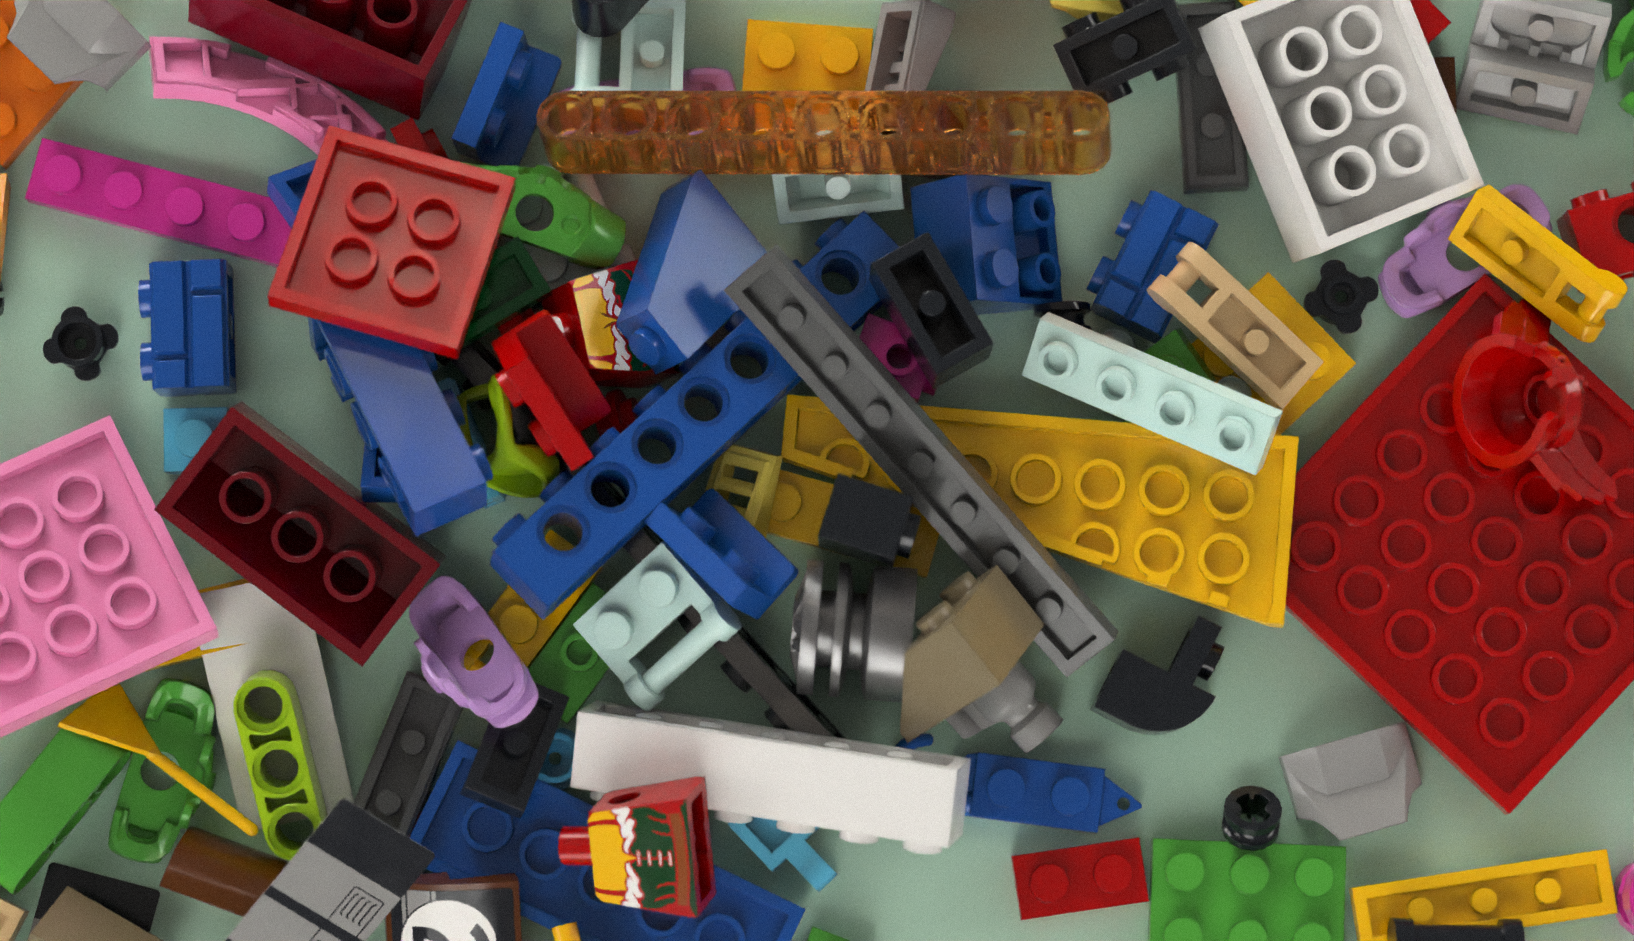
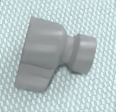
[946,660,1063,754]

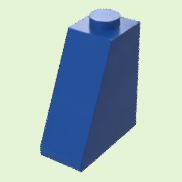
[616,169,767,374]

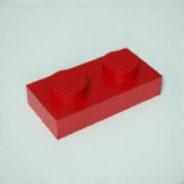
[1011,837,1149,920]

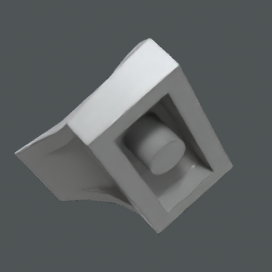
[6,0,151,91]
[1279,722,1422,841]

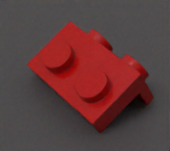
[491,310,611,471]

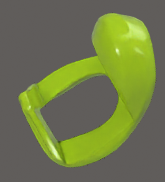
[456,373,560,498]

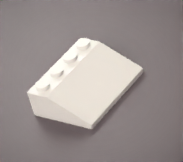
[1198,0,1485,263]

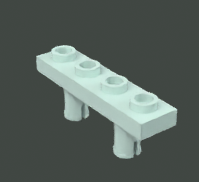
[1022,312,1283,475]

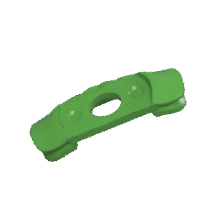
[462,162,626,269]
[108,678,216,864]

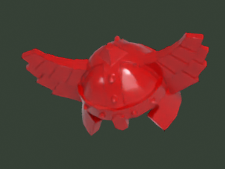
[1452,298,1618,506]

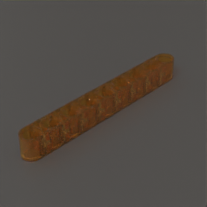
[536,91,1112,175]

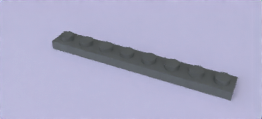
[724,244,1118,678]

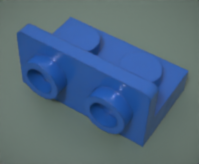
[451,22,562,166]
[644,489,798,620]

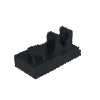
[460,682,569,819]

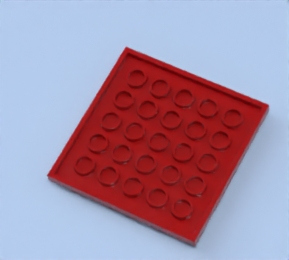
[1285,273,1634,815]

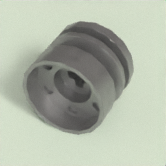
[790,560,917,703]

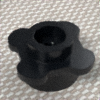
[1304,260,1379,334]
[43,306,119,381]

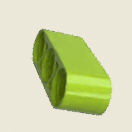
[233,670,328,861]

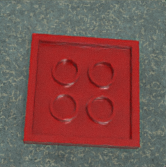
[268,125,516,359]

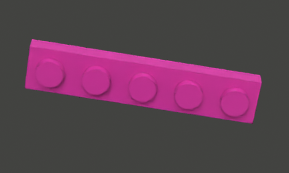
[25,138,291,268]

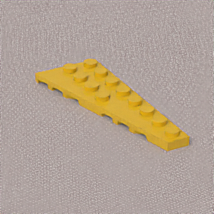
[781,394,1299,628]

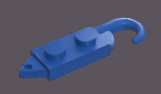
[895,733,1142,833]

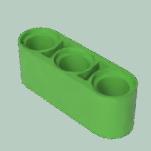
[0,728,133,895]

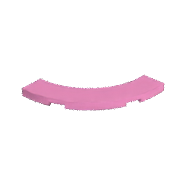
[149,36,389,155]

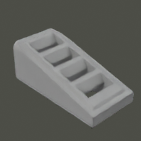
[861,0,956,126]

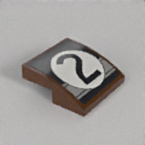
[385,872,522,941]

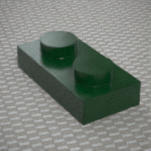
[438,236,552,361]

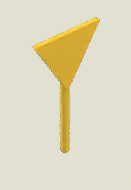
[57,683,259,836]

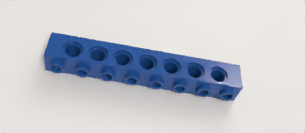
[489,211,899,620]

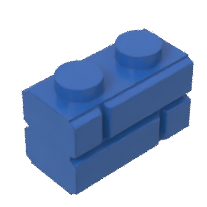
[1086,190,1219,343]
[138,259,237,397]

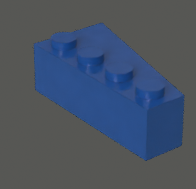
[308,317,493,537]

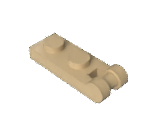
[1147,241,1324,410]

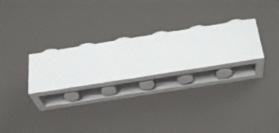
[570,700,971,854]

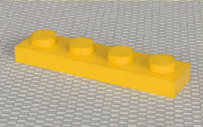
[1349,849,1618,941]

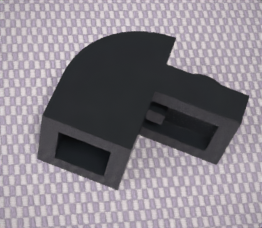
[1090,616,1225,735]

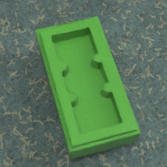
[528,583,610,725]

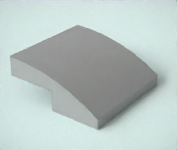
[1456,0,1612,134]

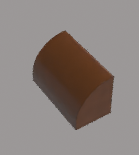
[159,826,289,917]

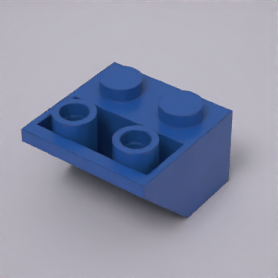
[910,173,1062,315]

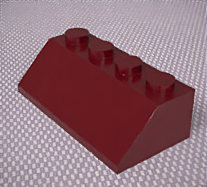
[188,0,472,121]
[154,402,447,667]

